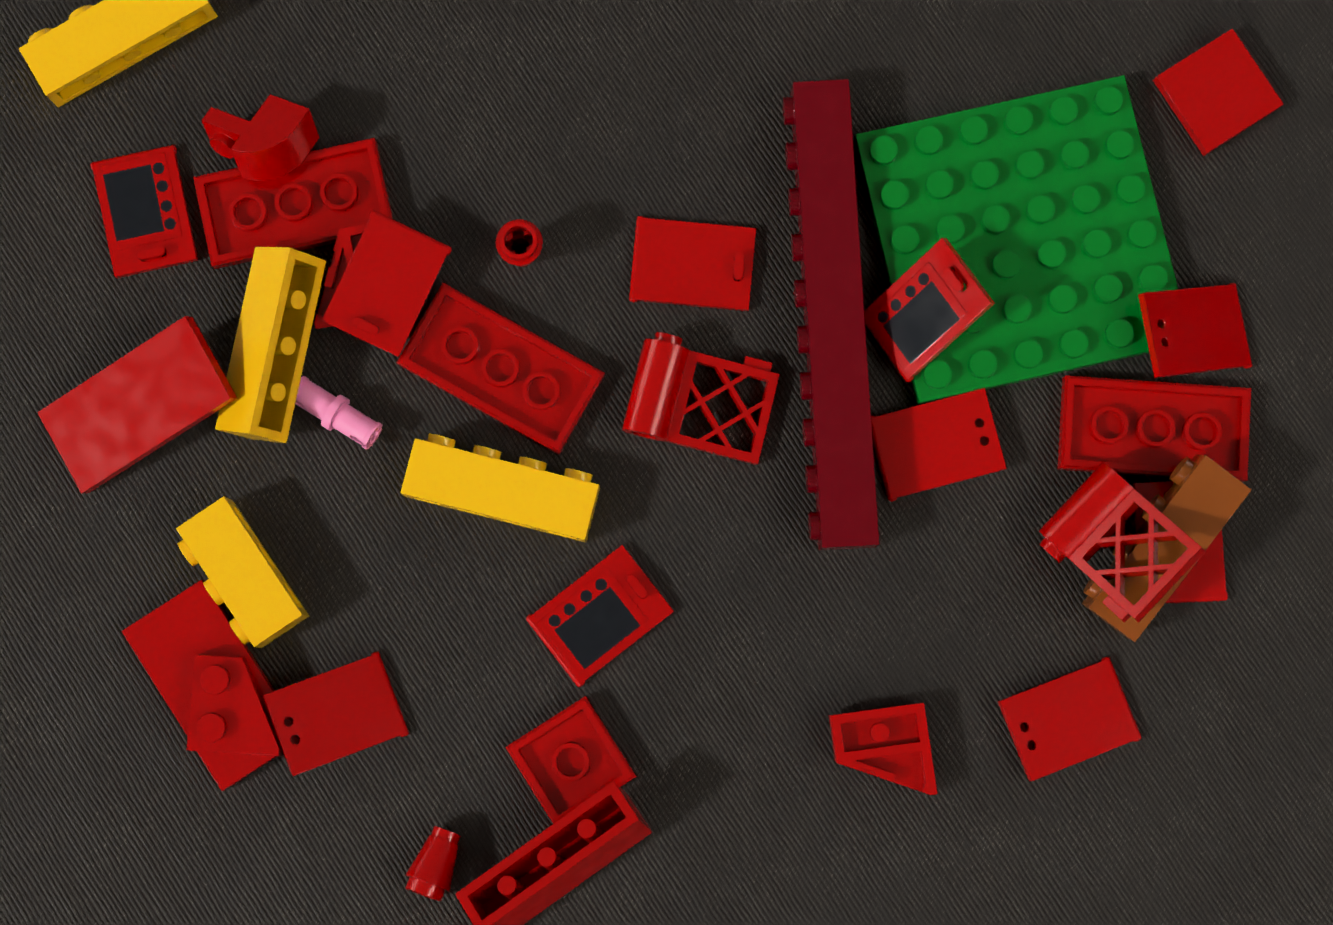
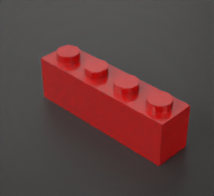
[455,781,652,925]

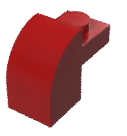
[201,94,320,181]

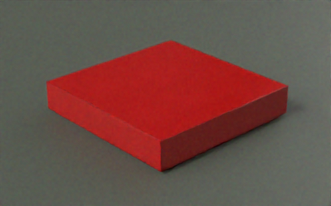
[1153,28,1284,156]
[505,696,636,824]

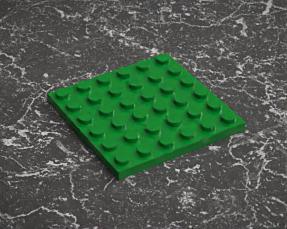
[854,75,1178,405]

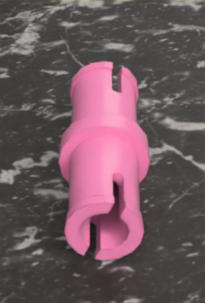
[295,376,383,450]

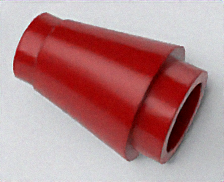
[496,219,543,267]
[405,826,461,902]

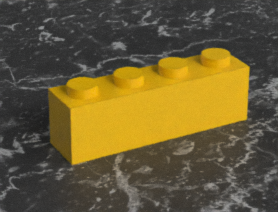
[18,0,218,108]
[215,247,326,443]
[400,433,600,543]

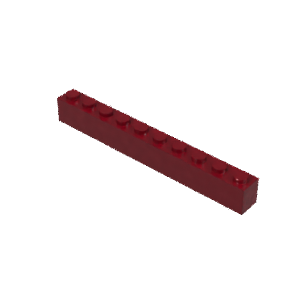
[783,79,879,551]

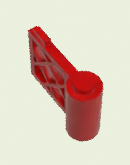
[622,332,780,465]
[1039,462,1206,623]

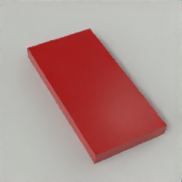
[193,138,393,269]
[396,283,605,455]
[37,316,237,494]
[1058,375,1251,482]
[121,580,299,791]

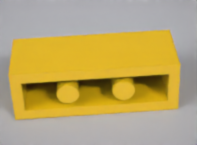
[176,496,309,648]

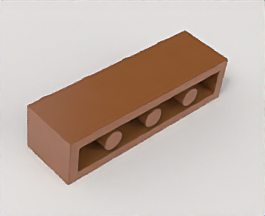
[1082,454,1252,642]

